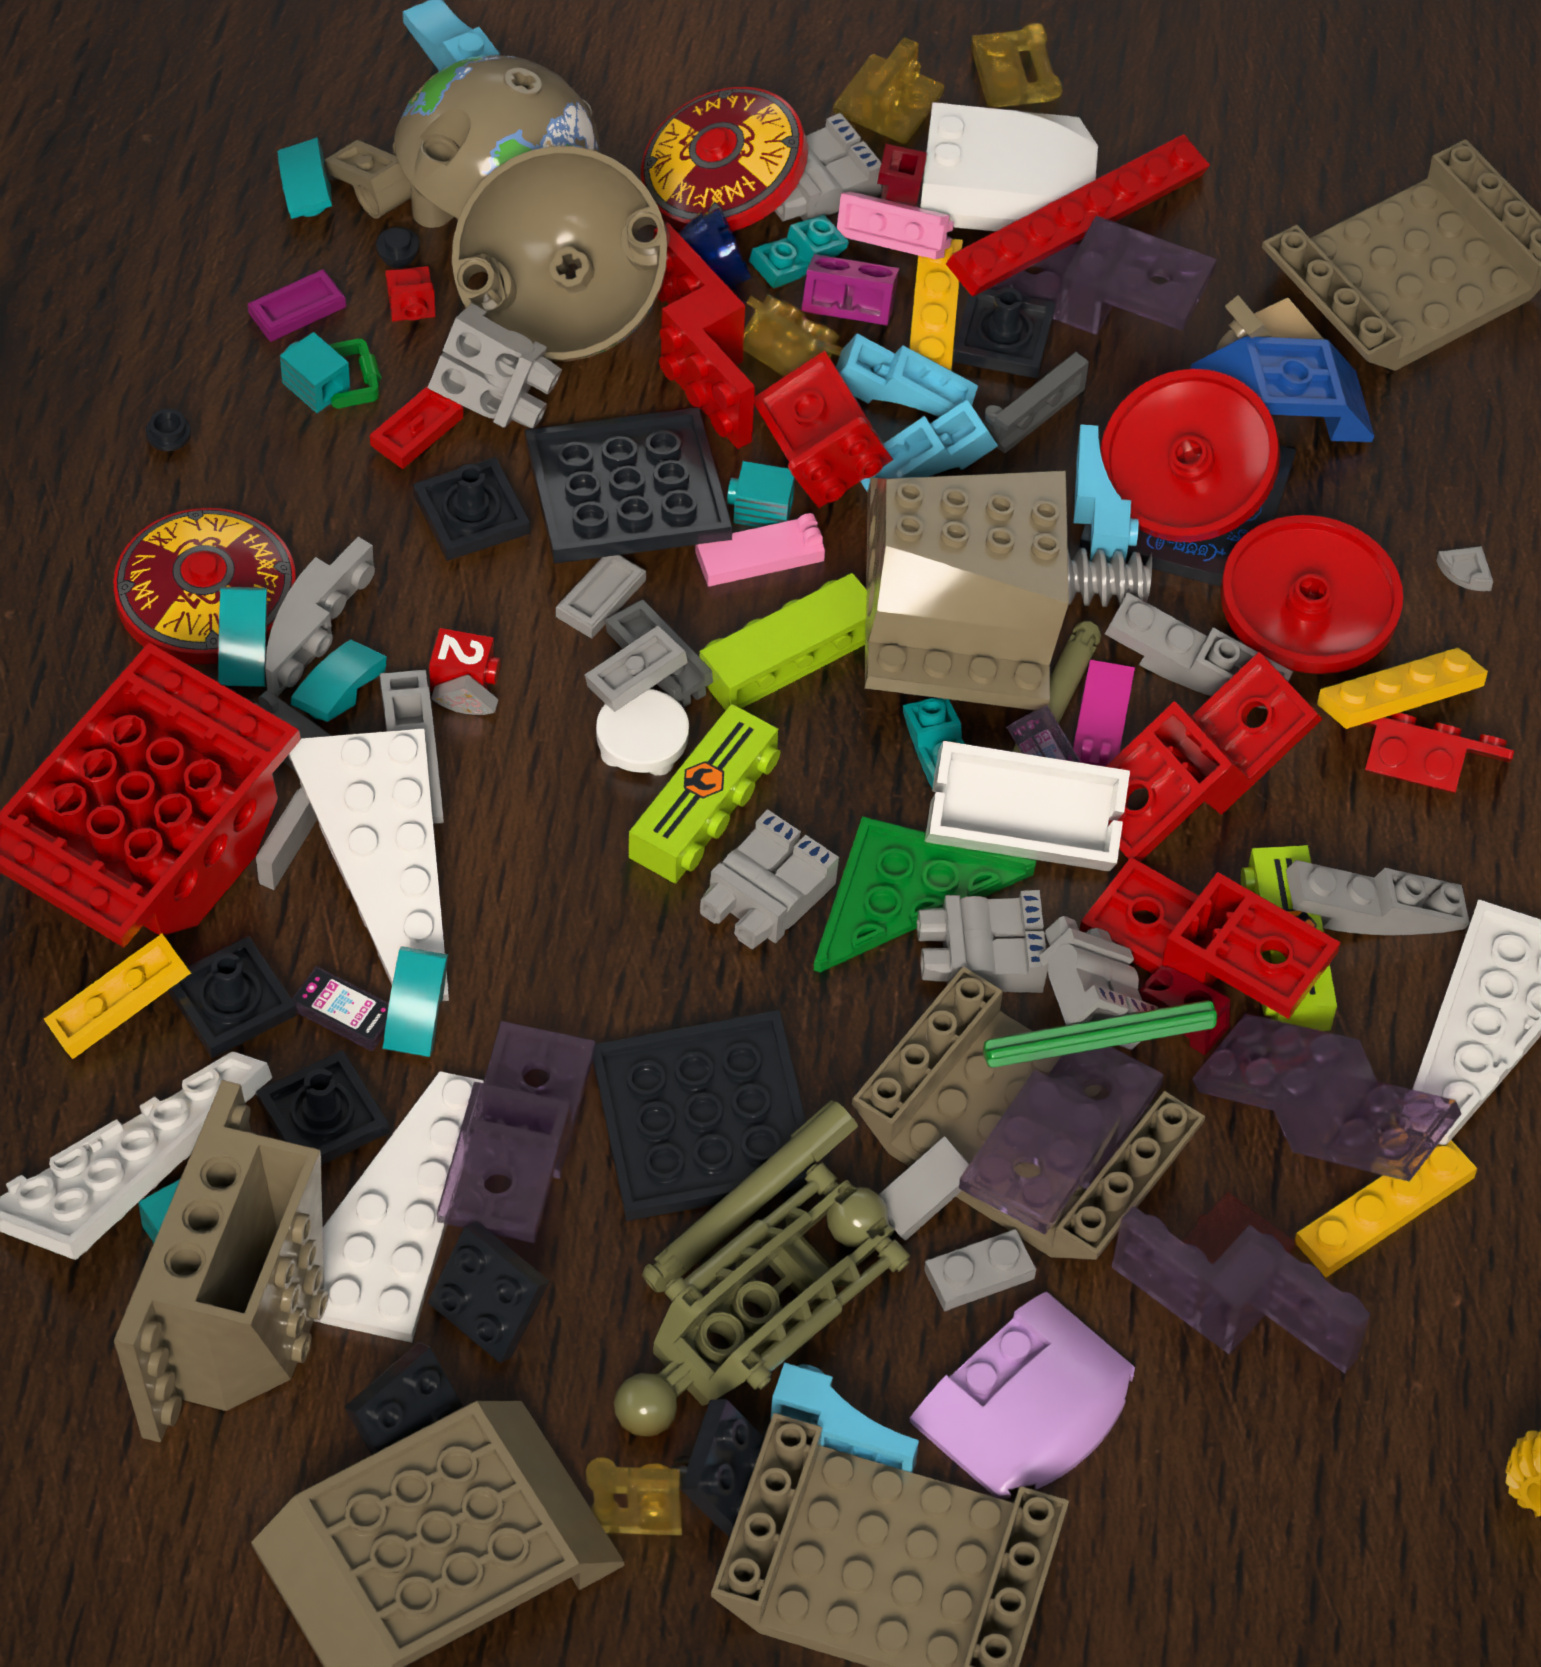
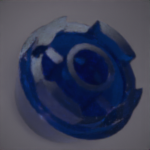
[678,208,751,290]

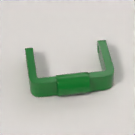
[328,339,381,409]

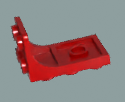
[754,350,893,508]

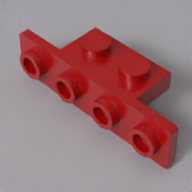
[1361,713,1514,794]

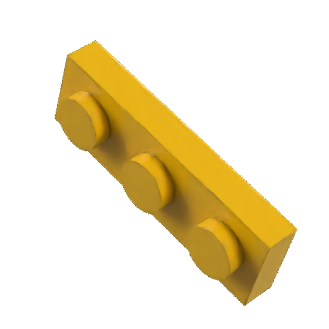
[44,934,191,1059]

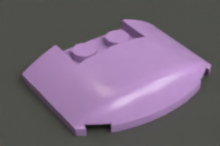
[910,1292,1135,1499]

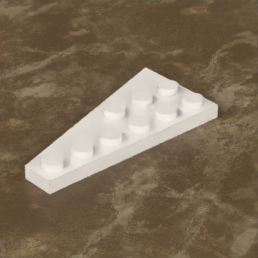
[288,729,449,1001]
[1399,899,1541,1146]
[0,1051,273,1260]

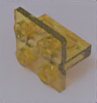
[833,37,944,144]
[743,295,844,376]

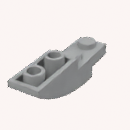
[265,537,375,697]
[1105,592,1293,709]
[380,670,444,824]
[1286,860,1470,935]

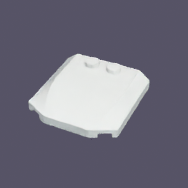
[921,102,1098,231]

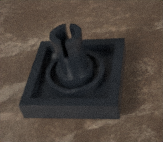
[952,287,1056,379]
[413,457,530,561]
[167,936,297,1058]
[256,1050,389,1166]
[427,1221,550,1363]
[344,1342,464,1455]
[671,1399,765,1538]

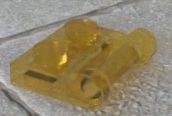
[971,23,1063,108]
[586,1457,683,1535]

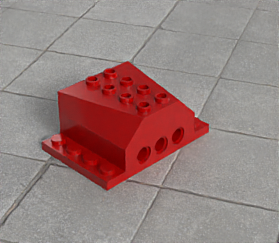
[0,642,301,948]

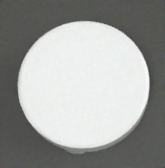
[596,689,689,775]

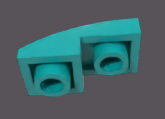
[278,137,332,219]
[749,215,849,289]
[218,587,267,686]
[291,639,387,722]
[903,698,965,789]
[383,946,448,1057]

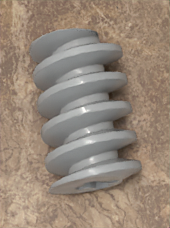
[1068,548,1152,607]

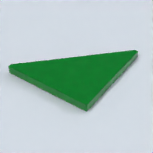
[813,816,1036,972]

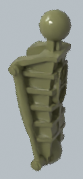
[614,1162,911,1436]

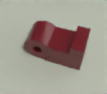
[877,144,928,207]
[1138,966,1230,1056]

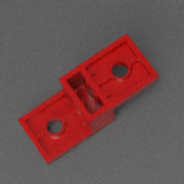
[654,223,755,449]
[1106,652,1323,862]
[1079,857,1341,1019]

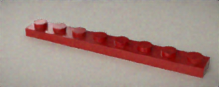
[946,134,1210,297]

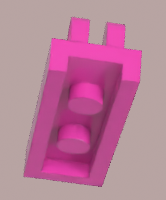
[1071,660,1135,767]

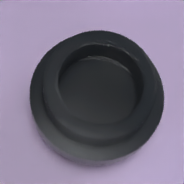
[376,227,420,268]
[146,409,191,451]

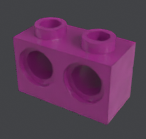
[802,254,899,325]

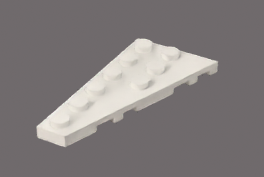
[314,1072,487,1342]

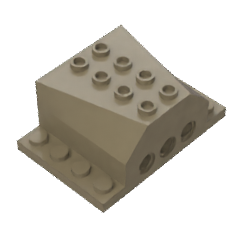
[865,471,1069,712]
[114,1080,328,1443]

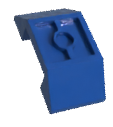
[1189,336,1375,442]

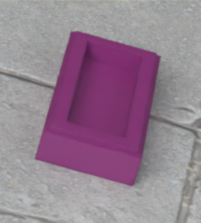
[248,269,346,342]

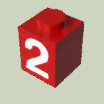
[429,628,501,692]

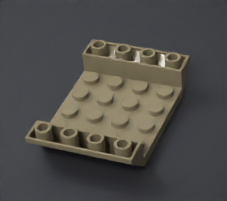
[1262,139,1541,371]
[852,966,1205,1260]
[251,1401,624,1667]
[711,1413,1069,1667]

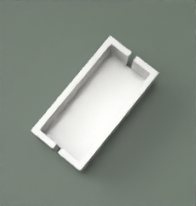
[925,741,1130,871]

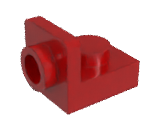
[385,266,435,321]

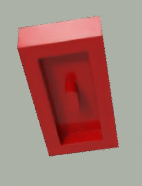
[370,386,463,469]

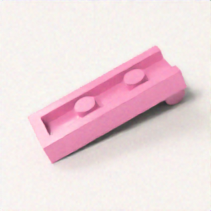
[837,191,954,260]
[695,513,825,587]

